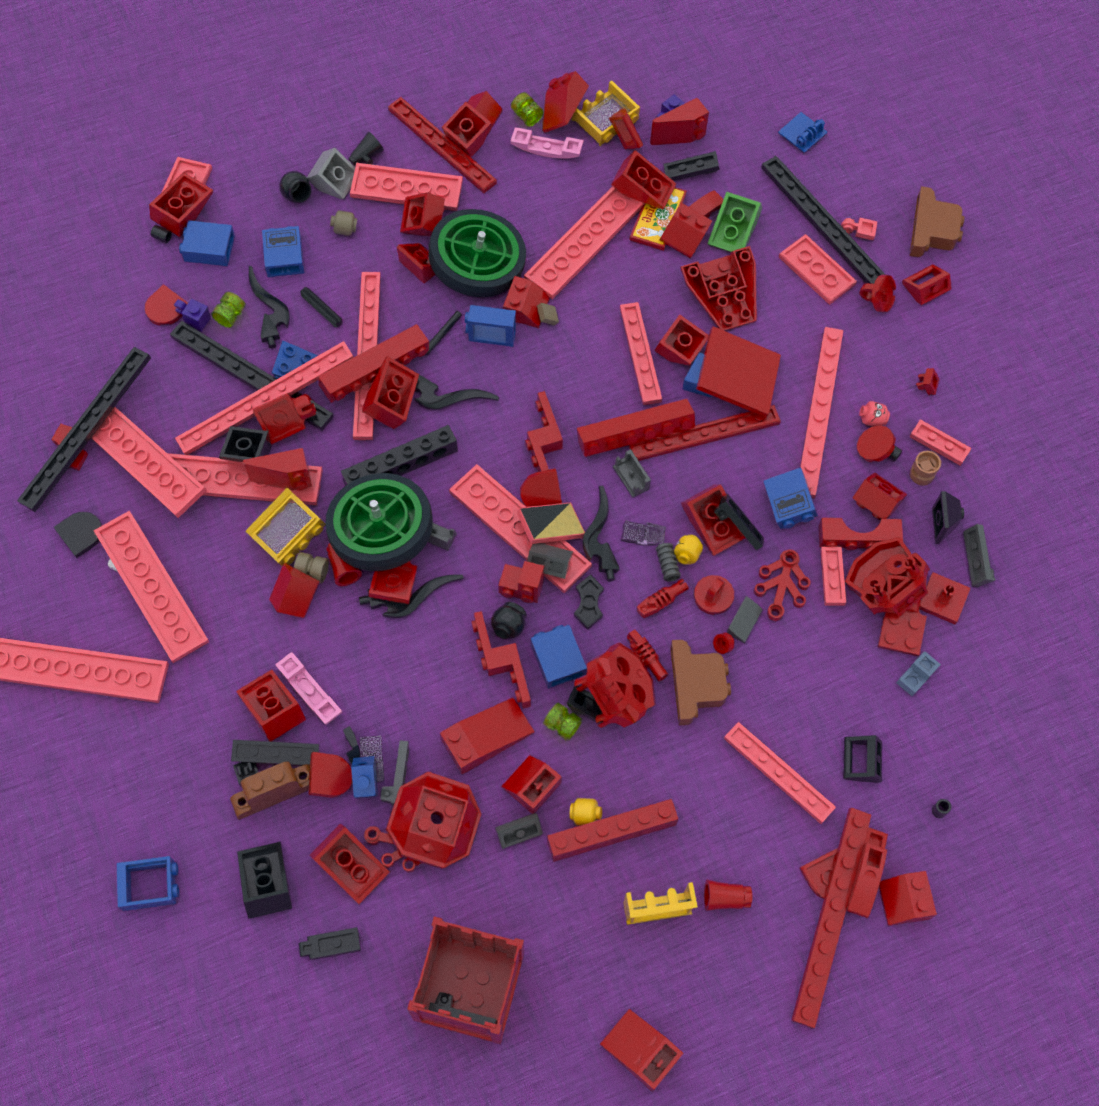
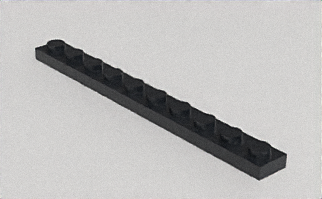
[761,156,885,284]
[170,321,334,431]
[17,347,151,512]

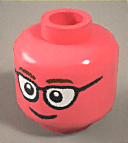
[859,401,890,427]

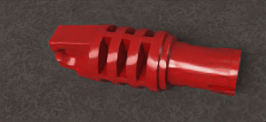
[637,579,689,618]
[627,629,668,682]

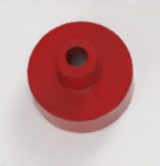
[713,632,734,654]

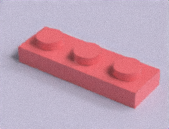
[910,419,972,466]
[820,547,846,606]

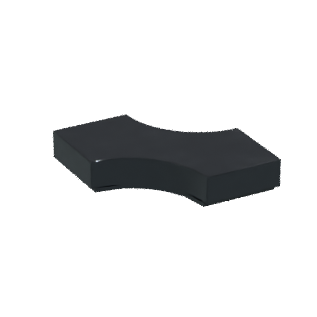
[574,574,604,630]

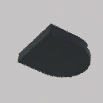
[54,512,102,558]

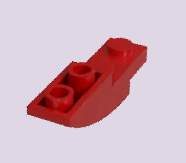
[846,827,888,918]

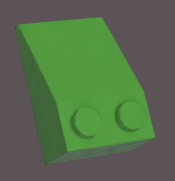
[708,192,763,252]

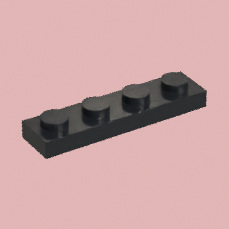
[231,740,319,765]

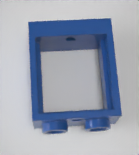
[465,305,516,347]
[117,856,179,911]

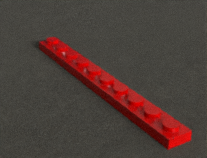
[791,807,871,1028]

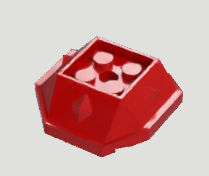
[386,772,481,869]

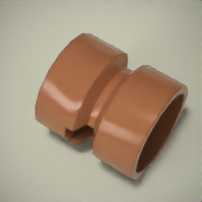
[909,450,941,485]

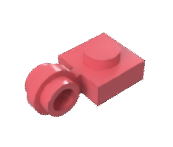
[841,218,877,241]

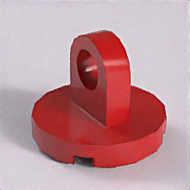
[859,274,896,312]
[694,575,734,615]

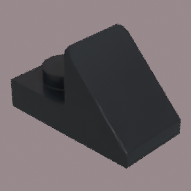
[567,685,603,724]

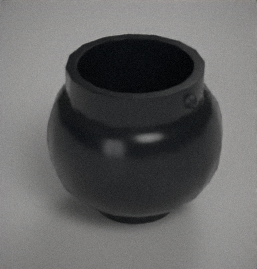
[279,171,311,203]
[491,602,527,639]

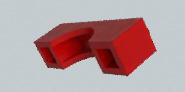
[818,518,903,550]

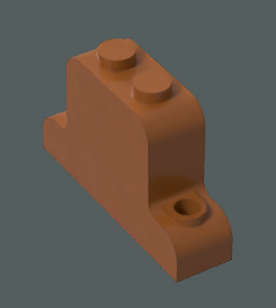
[909,186,965,257]
[670,640,731,726]
[230,762,310,820]

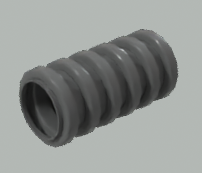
[656,543,681,582]

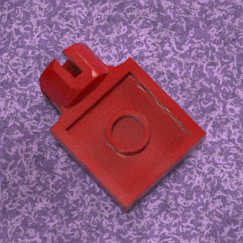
[253,393,316,445]
[369,560,418,604]
[877,599,927,656]

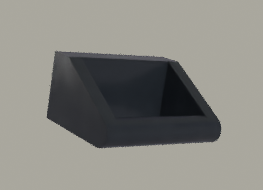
[843,735,882,783]

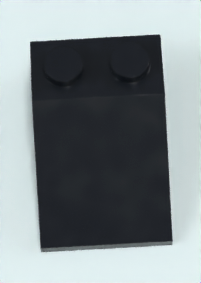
[237,842,293,919]

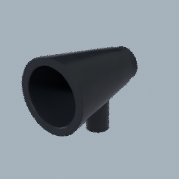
[348,131,384,166]

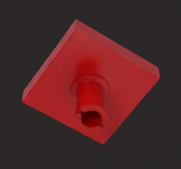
[919,572,971,625]

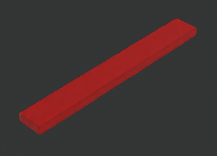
[388,97,497,193]
[628,405,781,461]

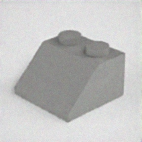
[307,147,355,199]

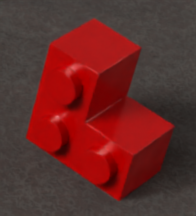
[498,561,544,603]

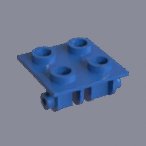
[778,112,828,153]
[271,341,318,388]

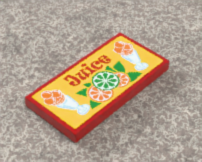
[630,187,687,251]

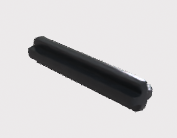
[300,287,343,327]

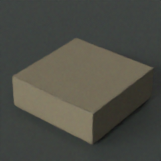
[537,303,559,325]

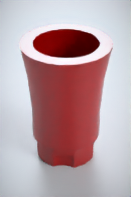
[326,543,362,586]
[704,879,752,911]

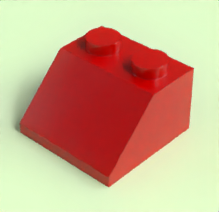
[442,102,492,157]
[400,192,445,237]
[659,203,712,259]
[503,276,550,328]
[654,314,709,366]
[853,473,907,520]
[879,871,937,926]

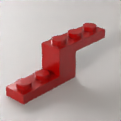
[525,391,563,472]
[471,611,531,709]

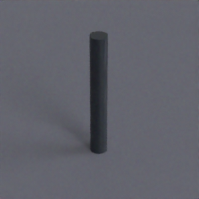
[426,311,462,355]

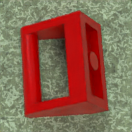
[609,108,643,149]
[902,264,951,305]

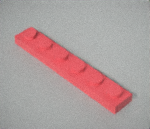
[620,302,662,405]
[724,722,836,824]

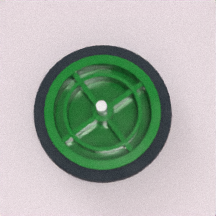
[429,209,526,297]
[325,473,433,571]

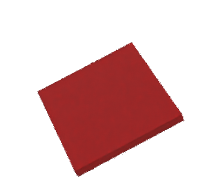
[696,326,781,418]

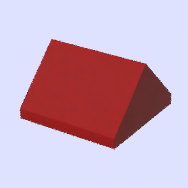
[468,91,503,135]
[397,243,436,284]
[269,563,320,618]

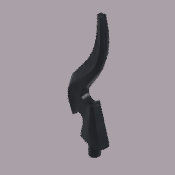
[248,266,290,349]
[414,374,499,409]
[582,485,620,582]
[359,575,464,618]

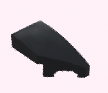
[343,726,362,765]

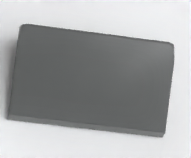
[727,596,763,643]

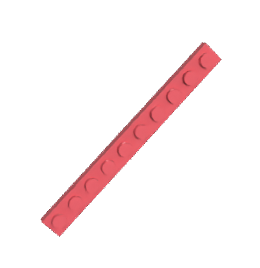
[353,272,381,440]
[800,327,844,499]
[175,341,353,455]

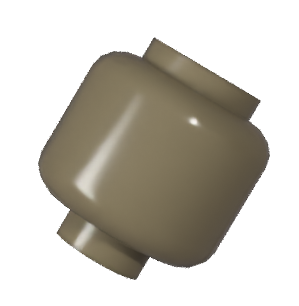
[330,210,357,236]

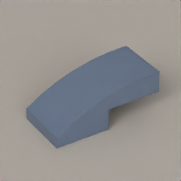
[896,651,941,696]

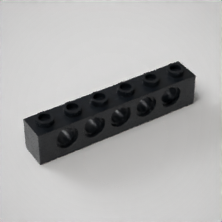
[341,425,458,486]

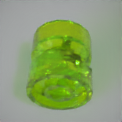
[511,92,543,127]
[211,292,246,328]
[543,702,583,741]

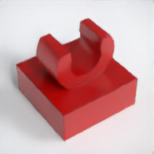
[916,368,939,395]

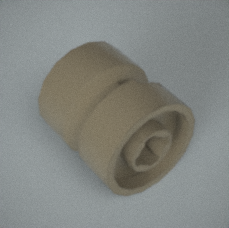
[294,552,329,584]

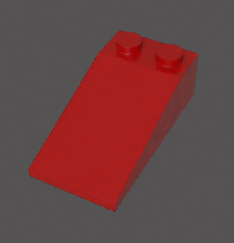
[440,698,535,775]

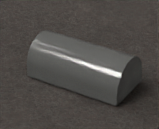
[495,813,543,849]

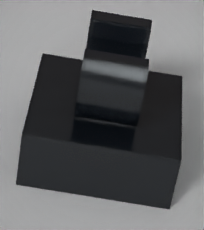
[233,762,259,787]

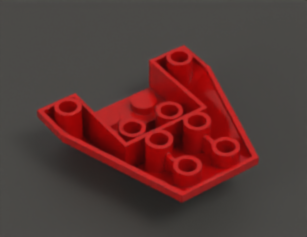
[680,246,757,331]

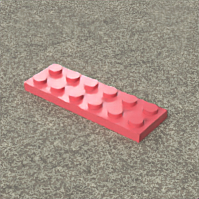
[350,163,463,211]

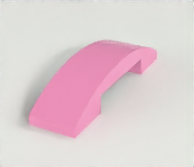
[510,127,584,159]
[275,652,342,725]

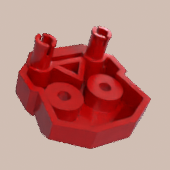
[845,537,930,617]
[574,642,656,728]

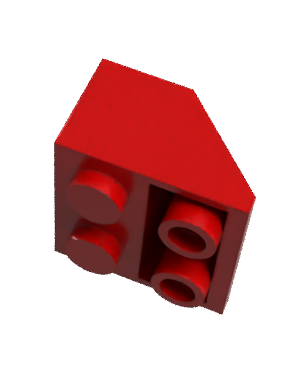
[501,755,562,814]

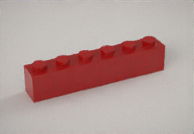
[318,324,429,403]
[577,399,695,457]
[547,799,678,862]

